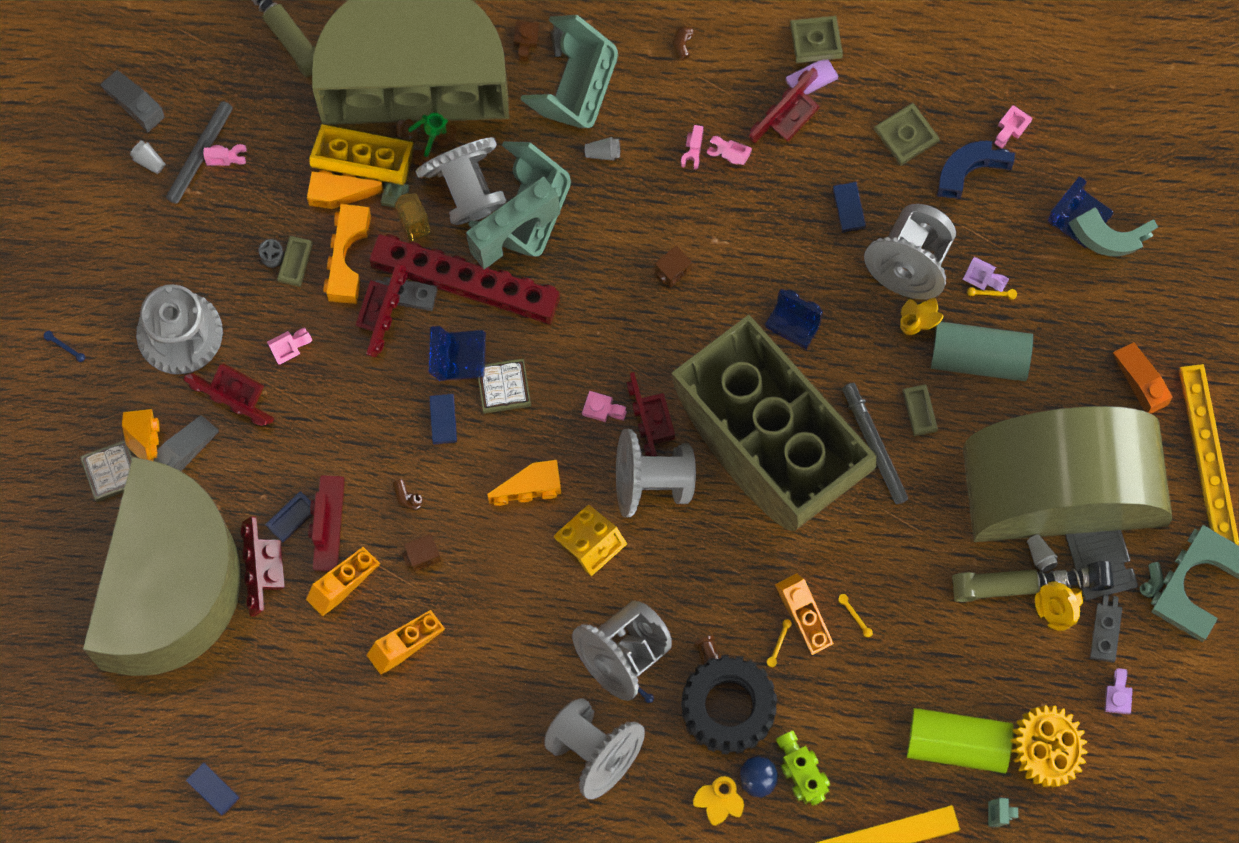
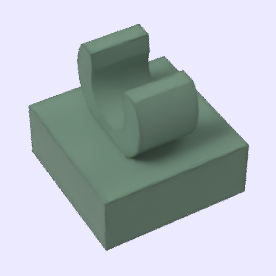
[381,182,410,210]
[988,798,1018,827]

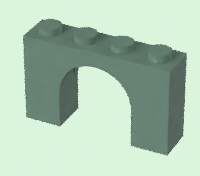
[466,176,560,269]
[1150,525,1239,642]

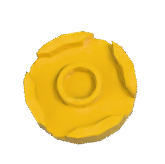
[1035,581,1083,631]

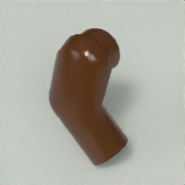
[672,26,693,61]
[393,479,423,510]

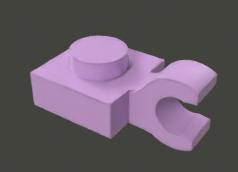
[963,257,1009,292]
[1105,669,1132,714]

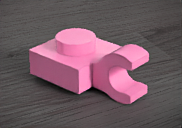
[994,105,1032,149]
[681,125,703,170]
[707,136,752,165]
[204,144,246,165]
[267,327,312,365]
[582,391,627,422]

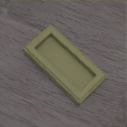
[277,236,313,287]
[902,384,938,437]

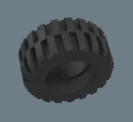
[681,655,777,754]

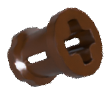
[694,635,721,665]

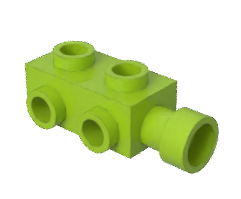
[776,731,830,806]

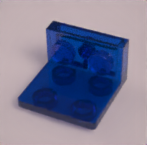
[1048,176,1114,248]
[765,289,823,350]
[429,326,486,381]

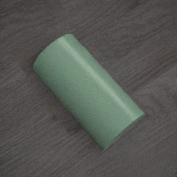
[931,321,1033,381]

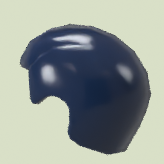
[740,756,778,797]

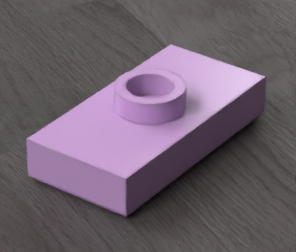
[786,60,838,95]

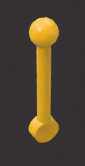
[967,287,1017,300]
[838,594,873,637]
[767,619,792,668]

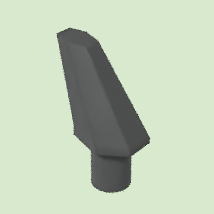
[550,24,563,56]

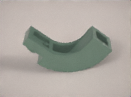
[1069,207,1158,256]

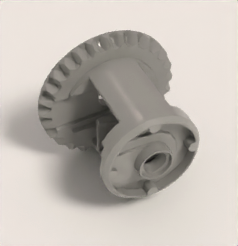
[415,138,506,225]
[864,204,956,299]
[136,285,223,374]
[616,429,696,517]
[572,601,672,701]
[545,698,645,799]

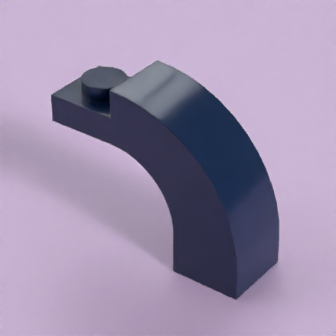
[937,141,1015,199]

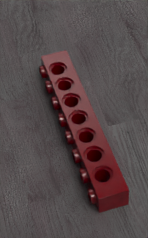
[369,234,560,325]

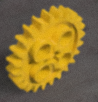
[1011,705,1087,787]

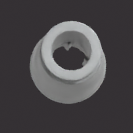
[585,137,620,161]
[130,141,166,174]
[1027,535,1058,573]

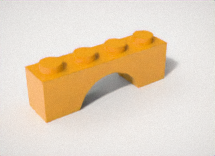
[324,204,371,304]

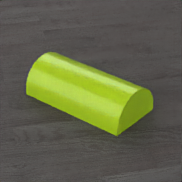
[907,708,1013,773]

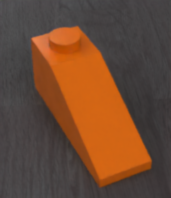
[1112,343,1173,414]

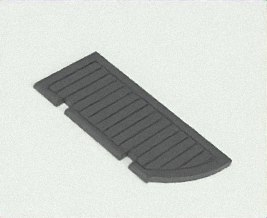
[1065,530,1139,601]

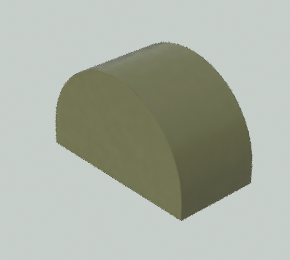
[312,0,509,125]
[672,315,876,531]
[963,406,1172,542]
[83,457,241,676]

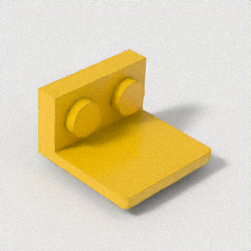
[554,505,627,576]

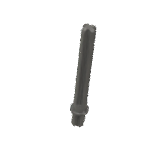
[842,383,908,504]

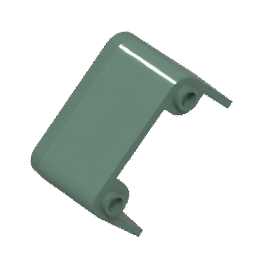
[520,15,618,128]
[468,142,571,256]

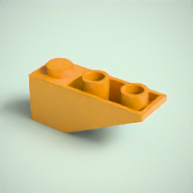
[307,170,384,209]
[122,409,160,461]
[487,460,561,506]
[306,547,380,616]
[775,573,834,655]
[366,610,445,674]

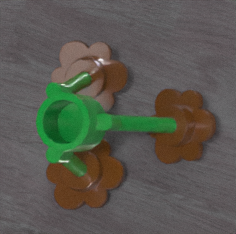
[396,113,457,167]

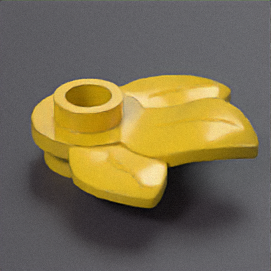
[900,298,944,335]
[693,776,744,826]

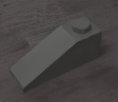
[100,70,165,132]
[154,415,219,471]

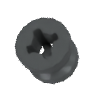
[258,239,284,268]

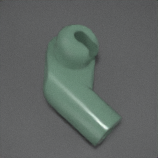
[1140,562,1164,598]

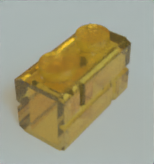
[395,193,430,241]

